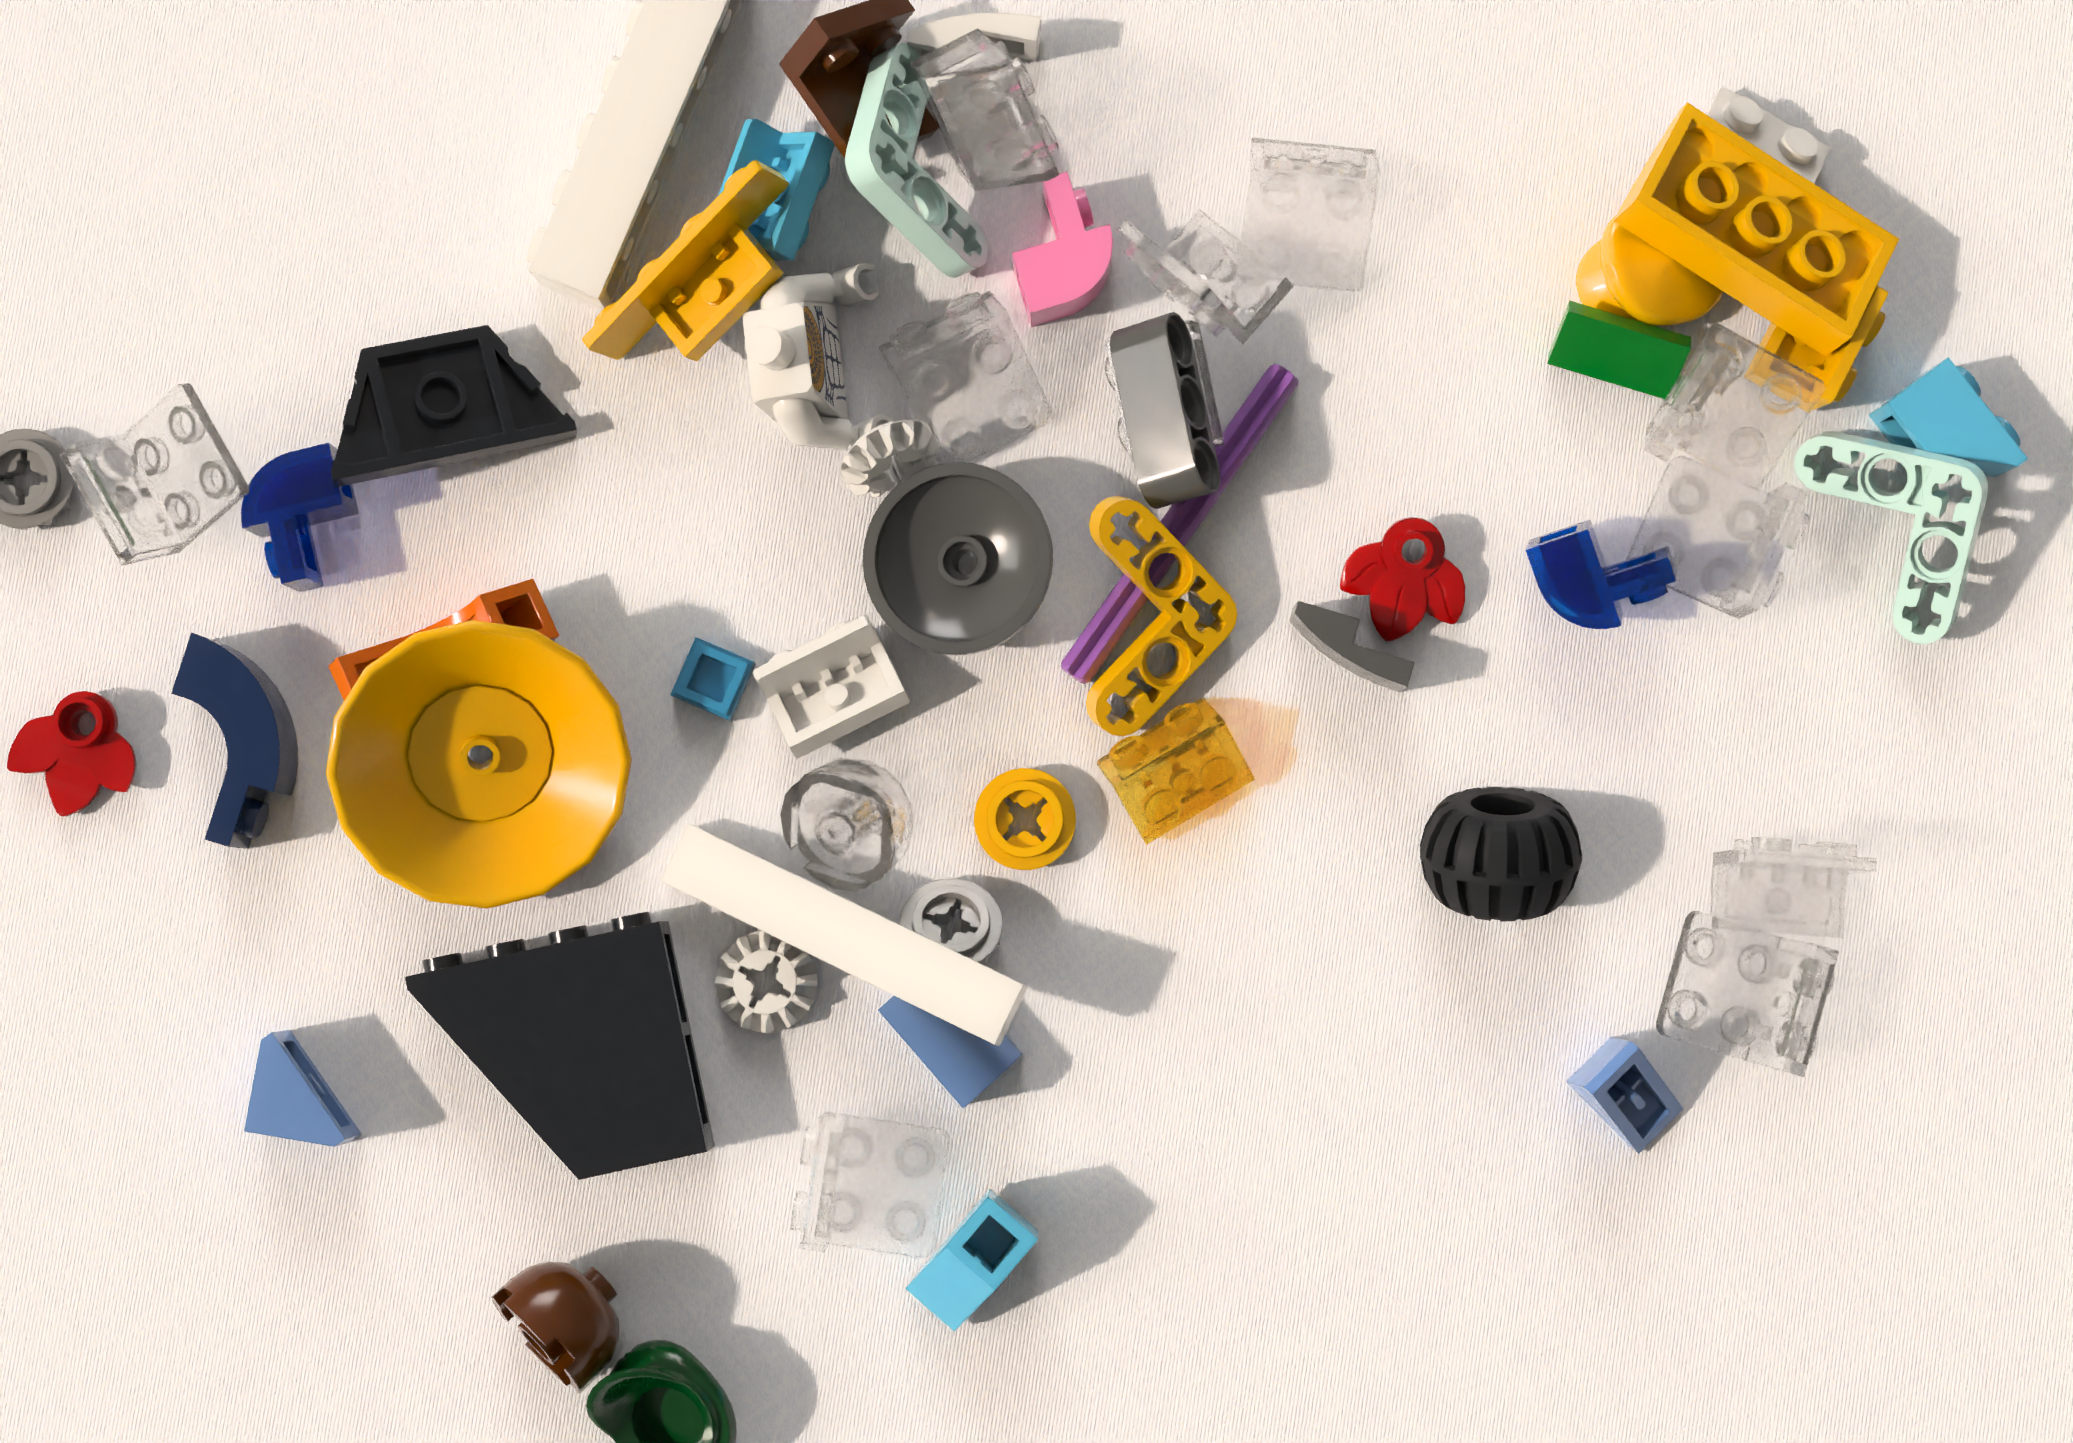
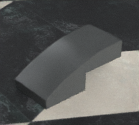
[1289,601,1415,692]

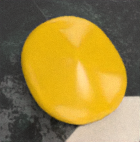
[1576,215,1724,326]

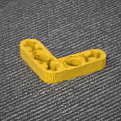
[1086,496,1237,736]

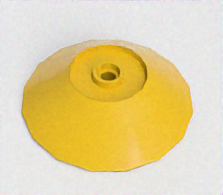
[326,620,632,909]

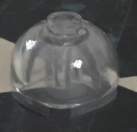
[780,758,914,891]

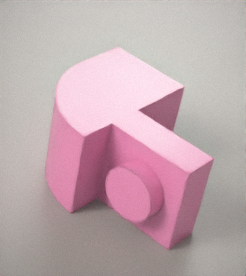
[1012,172,1113,327]

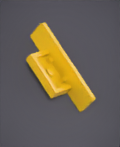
[582,160,789,362]

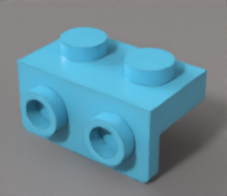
[718,119,835,261]

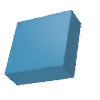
[670,637,756,721]

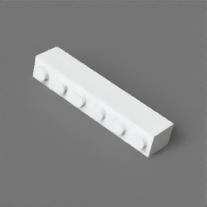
[527,0,744,311]

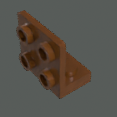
[779,0,939,159]

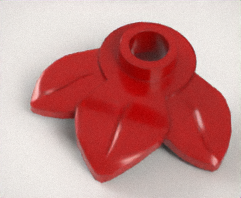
[1340,517,1465,642]
[7,691,136,817]

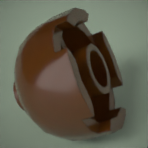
[491,1261,619,1394]

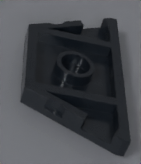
[331,325,577,488]

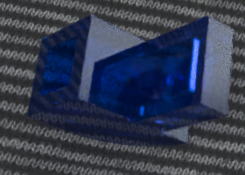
[241,443,359,592]
[1526,519,1677,629]

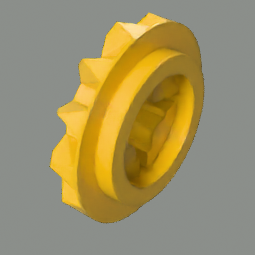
[974,768,1076,870]

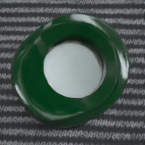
[586,1340,737,1443]

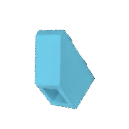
[1869,357,2028,477]
[905,1189,1039,1331]

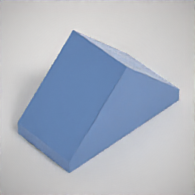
[244,1030,362,1147]
[1566,1037,1683,1154]

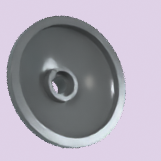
[863,462,1053,655]

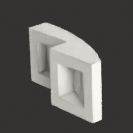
[907,13,1041,74]

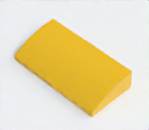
[1614,102,1899,357]

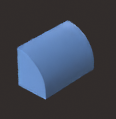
[878,996,1023,1108]

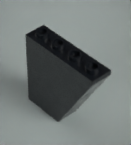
[405,912,715,1180]

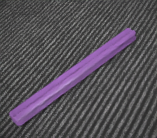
[1061,363,1299,684]

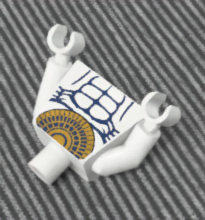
[743,263,894,450]

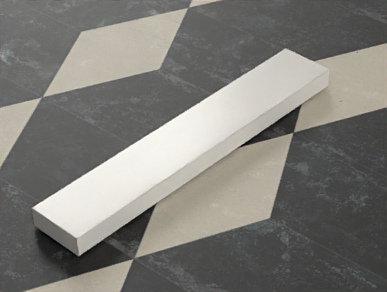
[660,823,1028,1046]

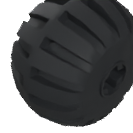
[1420,787,1582,921]

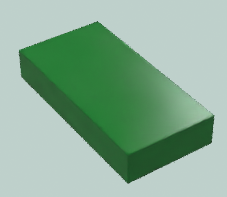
[1547,300,1691,400]

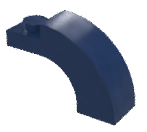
[171,632,298,849]

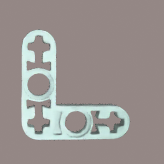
[845,43,988,278]
[1794,431,1988,644]

